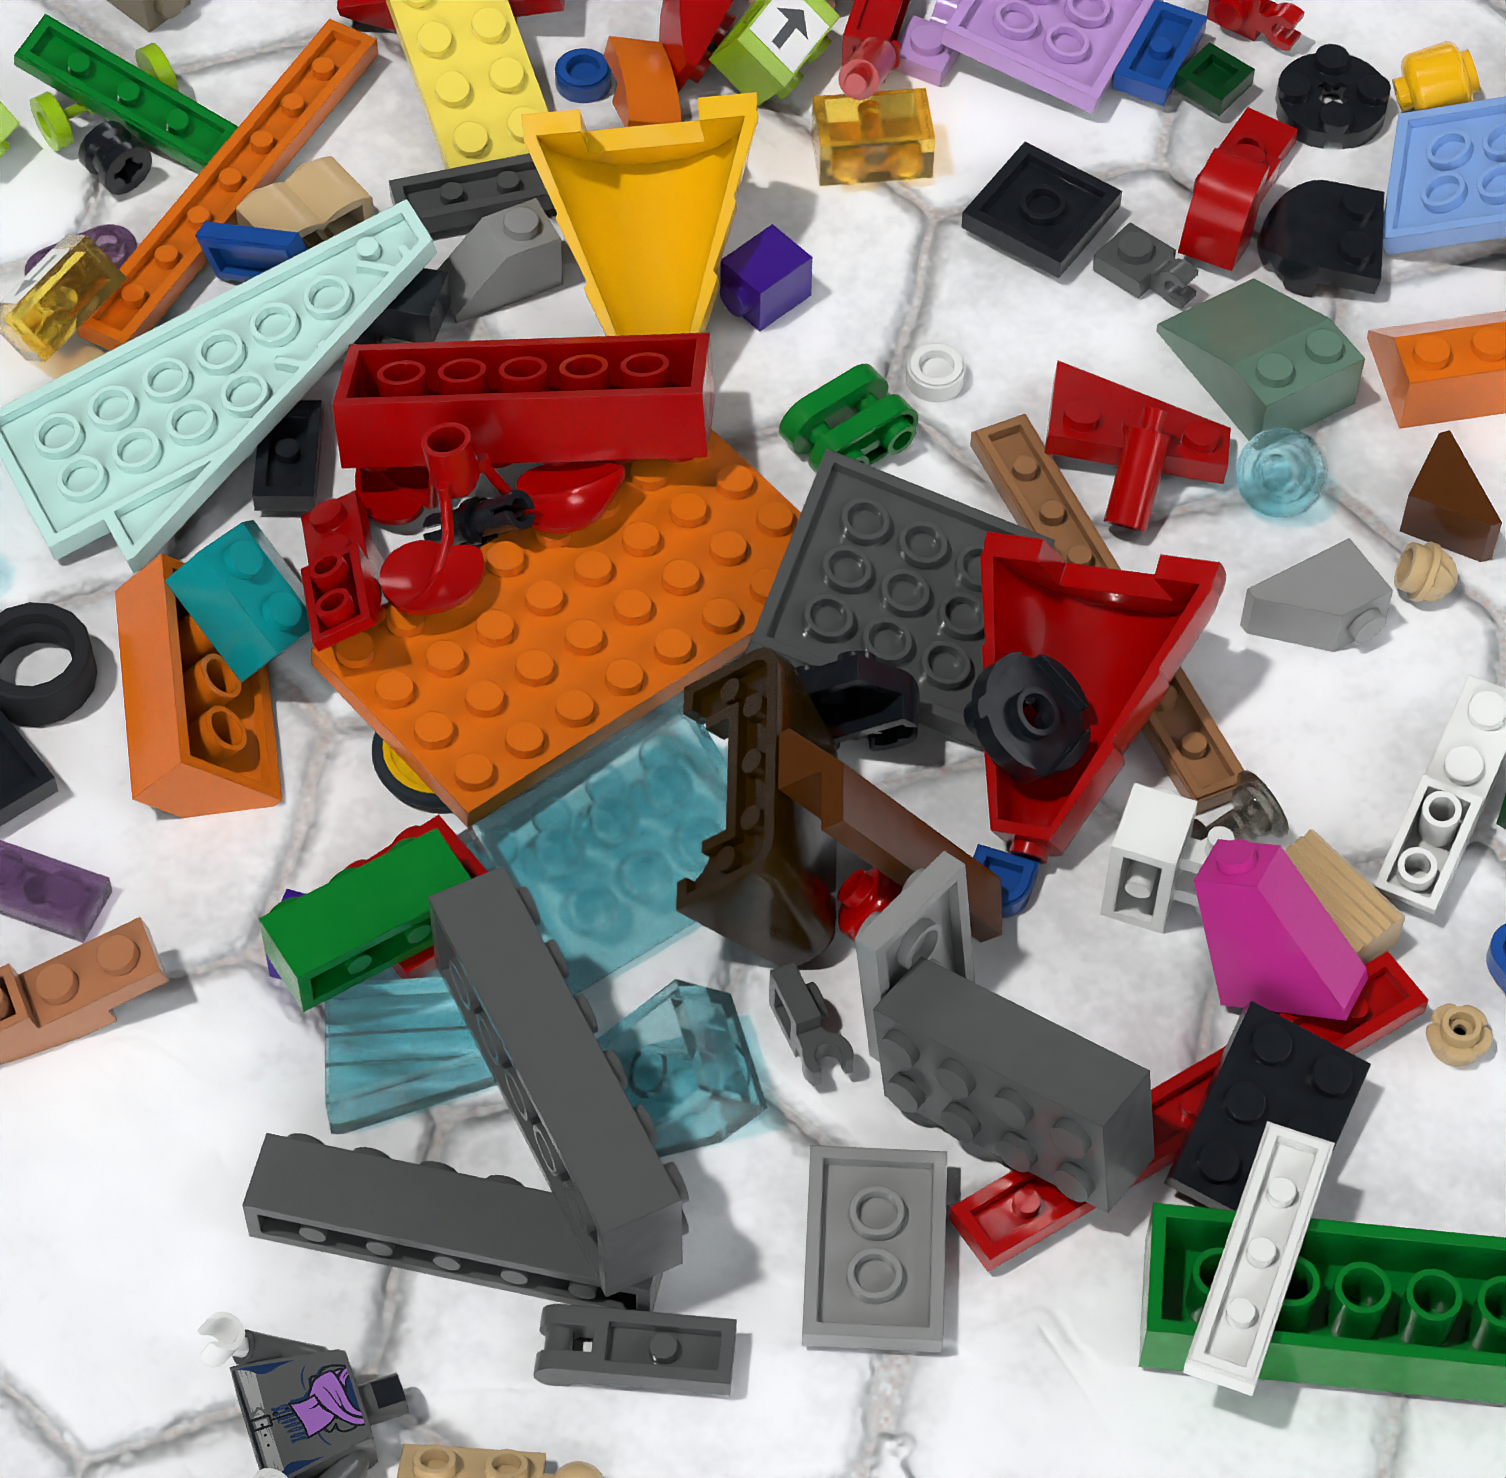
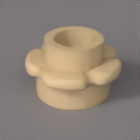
[1426,1003,1493,1067]

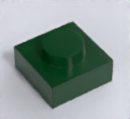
[1174,42,1255,116]

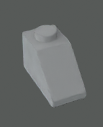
[437,198,563,324]
[1240,538,1393,652]

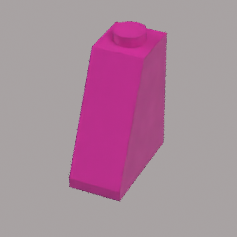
[1194,839,1368,1021]

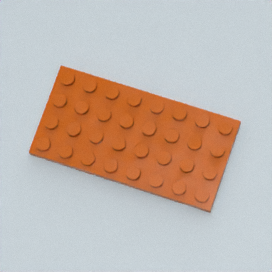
[311,429,801,828]

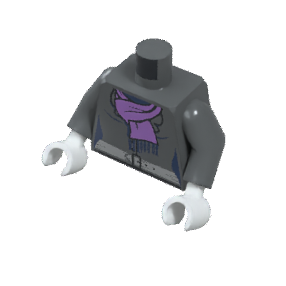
[197,1311,409,1478]

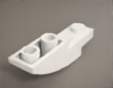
[1374,674,1506,915]

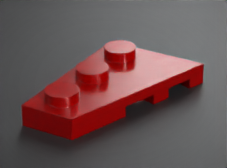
[1044,360,1231,484]

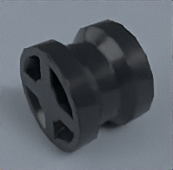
[78,121,152,195]

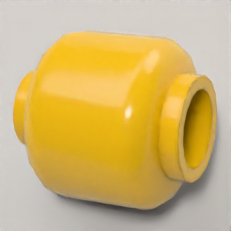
[1392,41,1481,112]

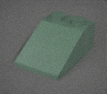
[1156,278,1365,451]

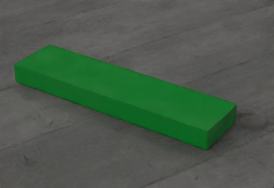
[14,14,238,173]

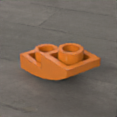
[603,36,682,127]

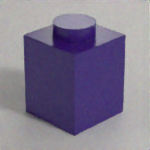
[720,224,813,332]

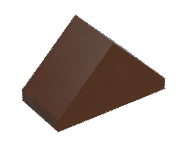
[1399,430,1502,562]

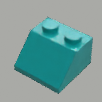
[165,520,311,683]

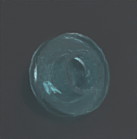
[1236,428,1328,517]

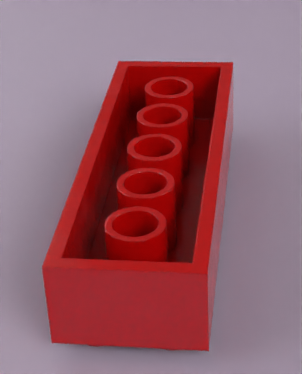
[332,333,715,472]

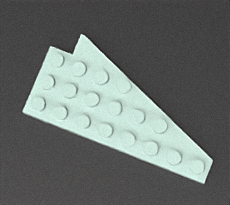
[0,199,437,574]

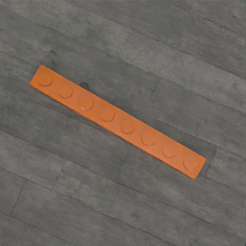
[75,19,379,351]

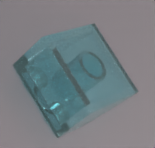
[596,979,768,1158]

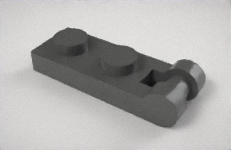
[533,1304,737,1396]

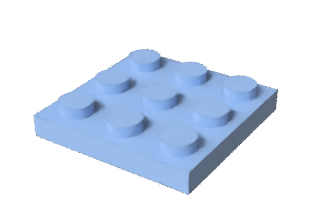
[1383,96,1506,255]

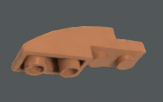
[0,917,169,1064]

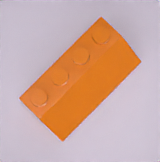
[1367,311,1506,429]
[115,553,282,818]

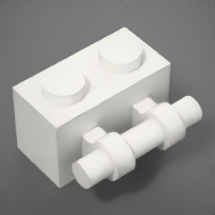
[1100,783,1234,934]

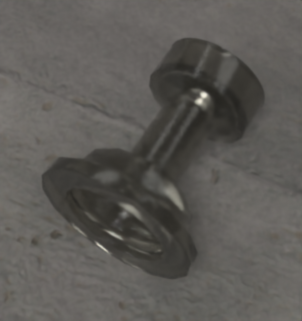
[1191,770,1289,841]

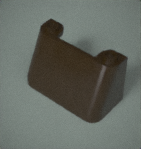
[676,647,838,967]

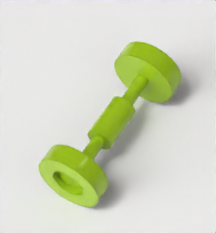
[30,43,179,151]

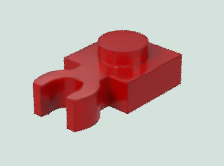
[1207,0,1305,51]

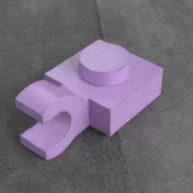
[892,0,962,87]

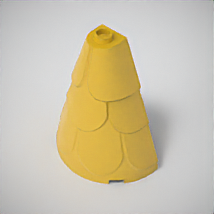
[521,92,758,336]

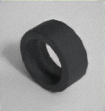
[0,602,98,726]

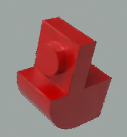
[1178,141,1282,271]

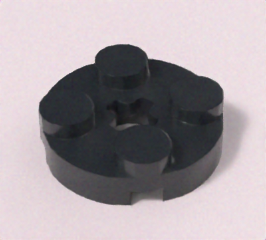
[1275,44,1391,149]
[964,652,1091,784]

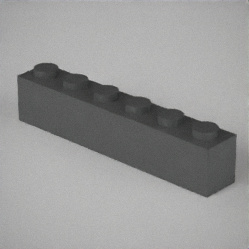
[242,1133,663,1312]

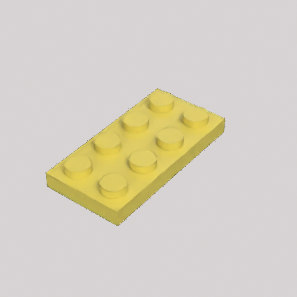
[386,0,548,169]

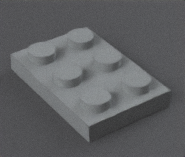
[855,851,975,1062]
[802,1145,947,1352]

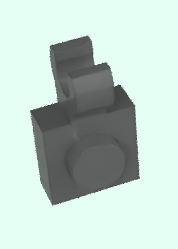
[1093,222,1199,309]
[769,962,854,1086]

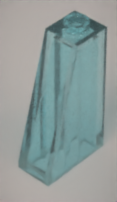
[325,977,576,1134]

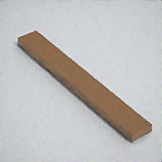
[970,414,1252,815]

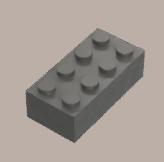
[873,956,1155,1214]

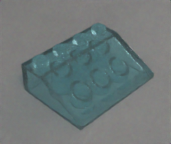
[457,702,728,996]

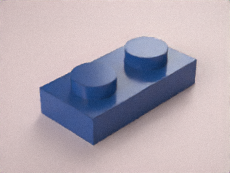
[1112,0,1207,106]

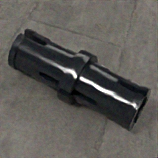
[423,490,535,546]

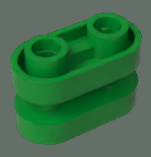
[779,364,918,473]

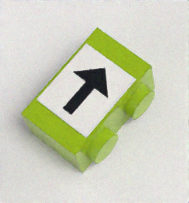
[708,0,840,105]

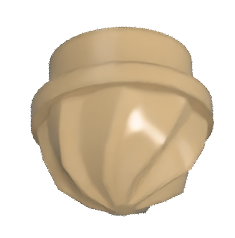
[1394,541,1458,602]

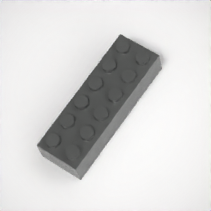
[428,866,689,1297]

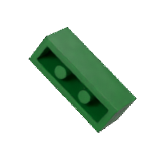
[258,828,471,1012]

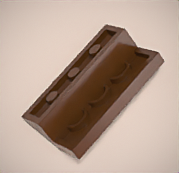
[778,728,1002,943]

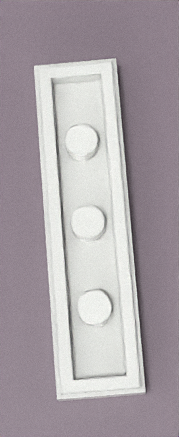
[1183,1121,1335,1396]

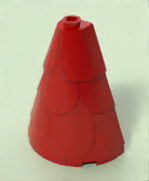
[980,532,1226,864]

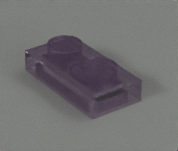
[0,840,113,943]

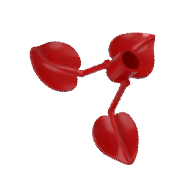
[355,422,625,615]

